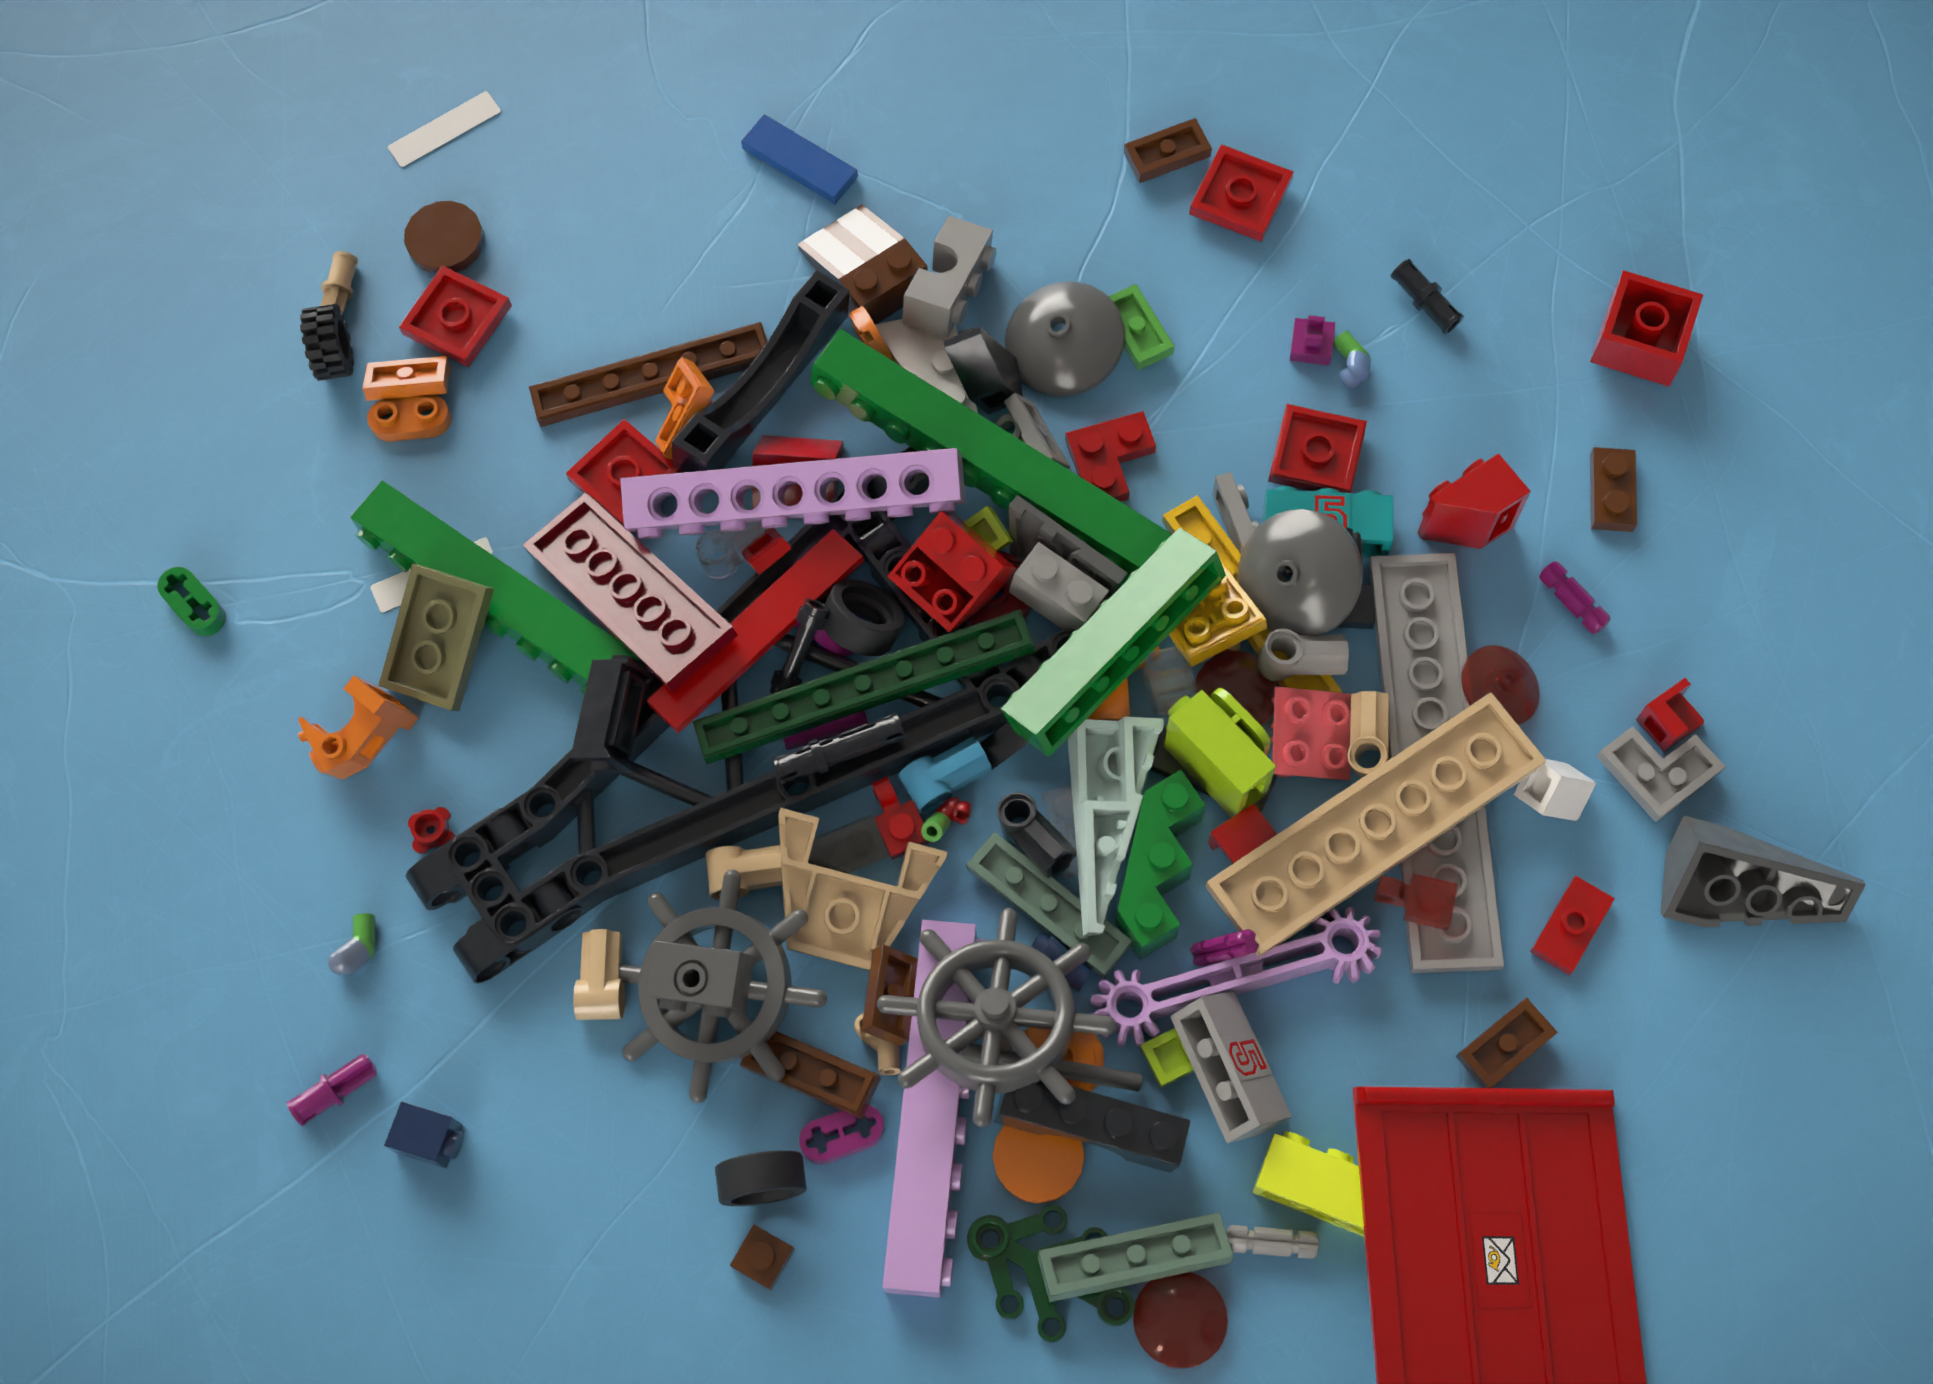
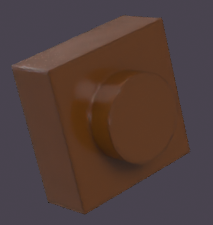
[729,1224,795,1291]

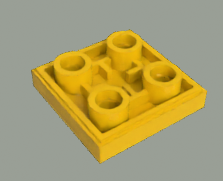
[1169,564,1267,667]

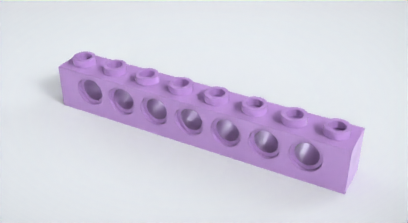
[620,448,966,539]

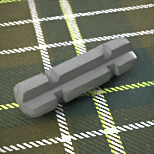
[1226,1225,1319,1259]

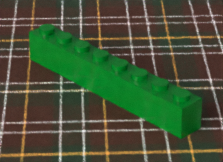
[350,480,648,695]

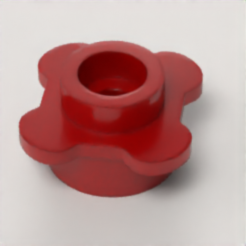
[408,807,455,854]

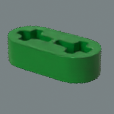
[157,567,226,637]

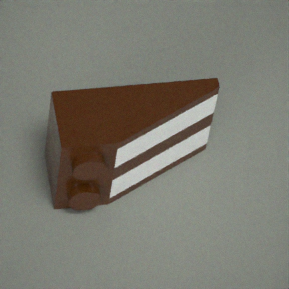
[797,205,928,325]

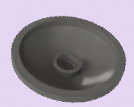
[1005,281,1125,397]
[1238,509,1363,636]

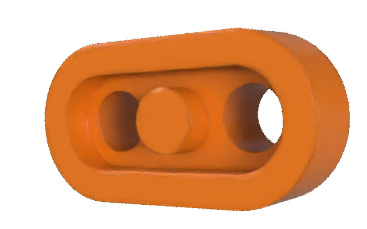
[367,395,452,442]

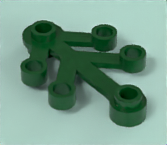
[967,1205,1135,1343]

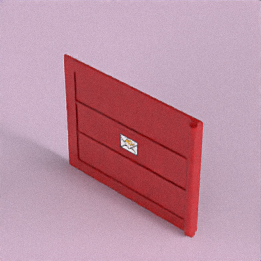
[1352,1086,1647,1384]

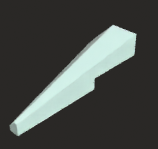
[1068,716,1164,936]

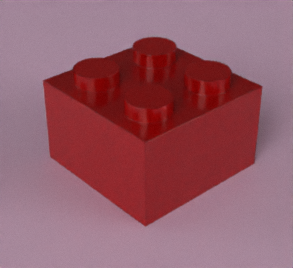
[1590,270,1704,387]

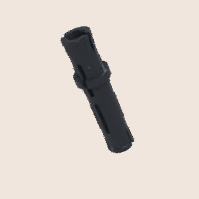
[772,713,905,785]

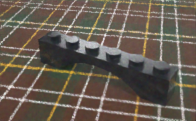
[672,270,850,473]

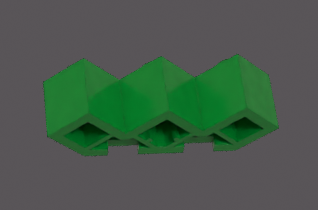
[1116,770,1206,960]

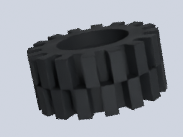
[300,304,354,381]

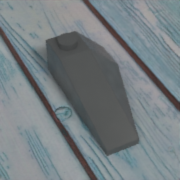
[1660,816,1866,927]

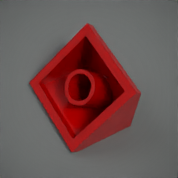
[752,435,844,509]

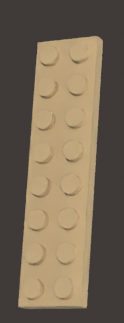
[1205,692,1547,957]

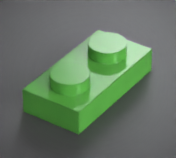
[1109,284,1175,371]

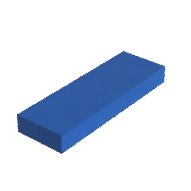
[741,114,858,204]

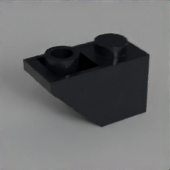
[943,326,1023,414]

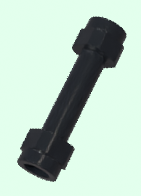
[769,599,829,694]

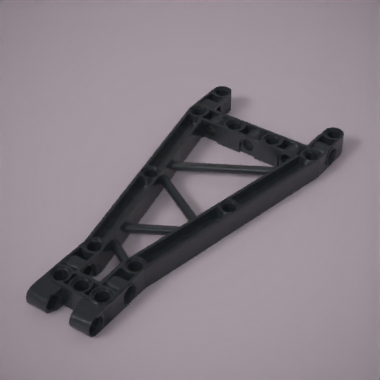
[405,447,1075,984]

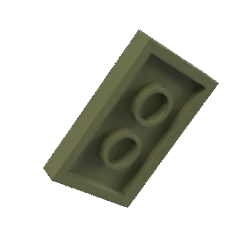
[378,564,494,711]

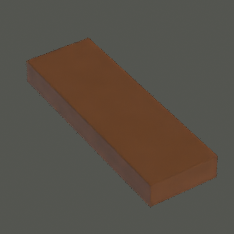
[740,1031,881,1120]

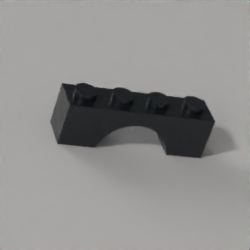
[993,1080,1191,1173]

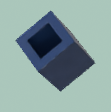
[384,1102,464,1169]

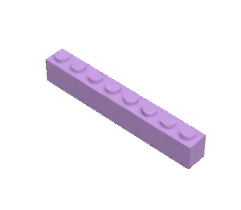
[882,920,984,1298]

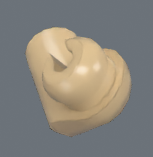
[854,1013,901,1076]

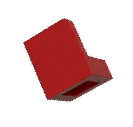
[1636,677,1704,753]
[1208,803,1277,864]

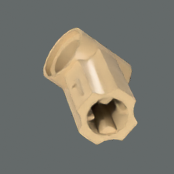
[1347,691,1390,779]
[705,845,783,900]
[573,929,625,1020]

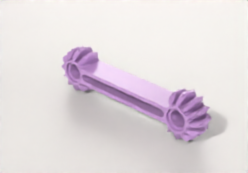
[1091,907,1382,1047]

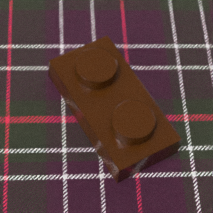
[1124,118,1212,183]
[1590,447,1637,532]
[861,944,918,1046]
[1455,997,1558,1088]

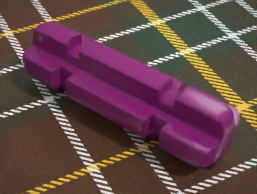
[1539,561,1611,634]
[1190,929,1259,967]

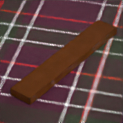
[529,322,767,427]

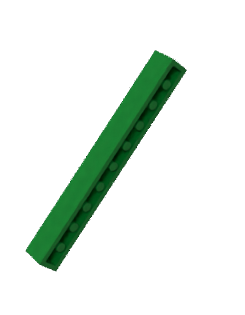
[810,329,1172,579]

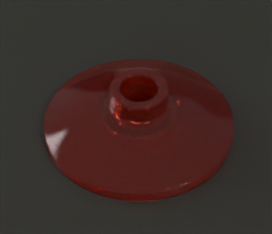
[1461,645,1540,726]

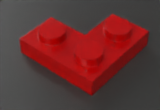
[1065,411,1156,502]

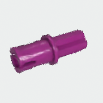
[286,1054,377,1126]

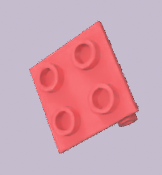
[1270,687,1351,780]

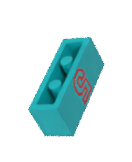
[1262,486,1393,558]

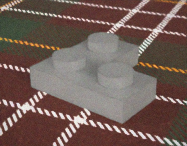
[1596,726,1726,822]

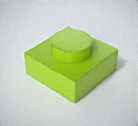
[964,506,1014,552]
[1140,1028,1195,1089]

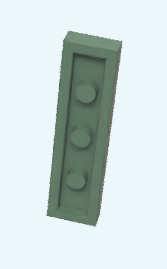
[966,832,1132,979]
[1038,1212,1233,1302]

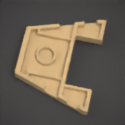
[778,808,948,971]

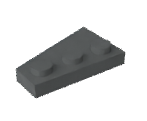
[1009,495,1128,600]

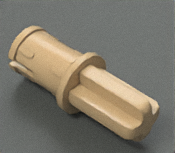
[321,251,358,314]

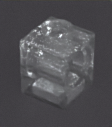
[1141,646,1197,717]

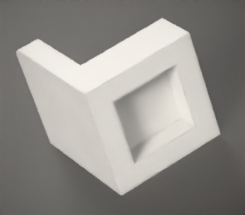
[1514,759,1596,821]

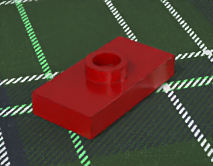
[1530,875,1615,976]

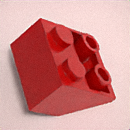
[1417,453,1531,549]
[887,511,1017,633]

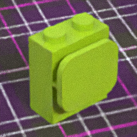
[1164,688,1276,818]

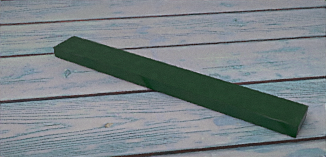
[692,609,1035,765]

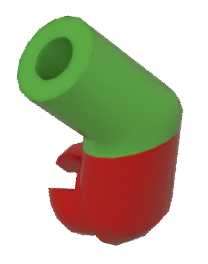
[921,797,972,842]

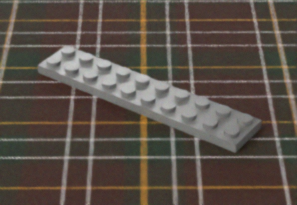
[1368,553,1504,974]

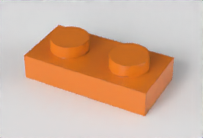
[362,356,451,401]

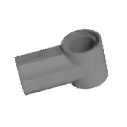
[1257,629,1349,681]

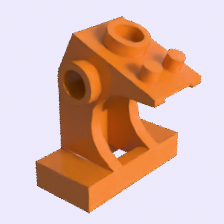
[298,675,419,780]

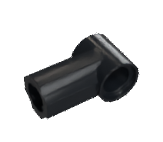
[997,792,1077,878]

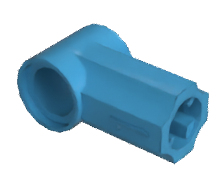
[898,736,992,814]

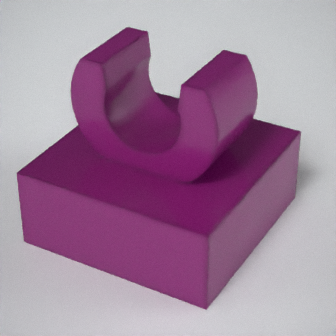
[1289,315,1335,366]

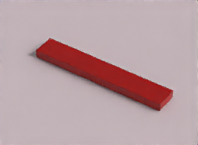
[647,529,864,734]

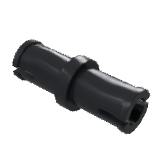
[1390,258,1464,334]

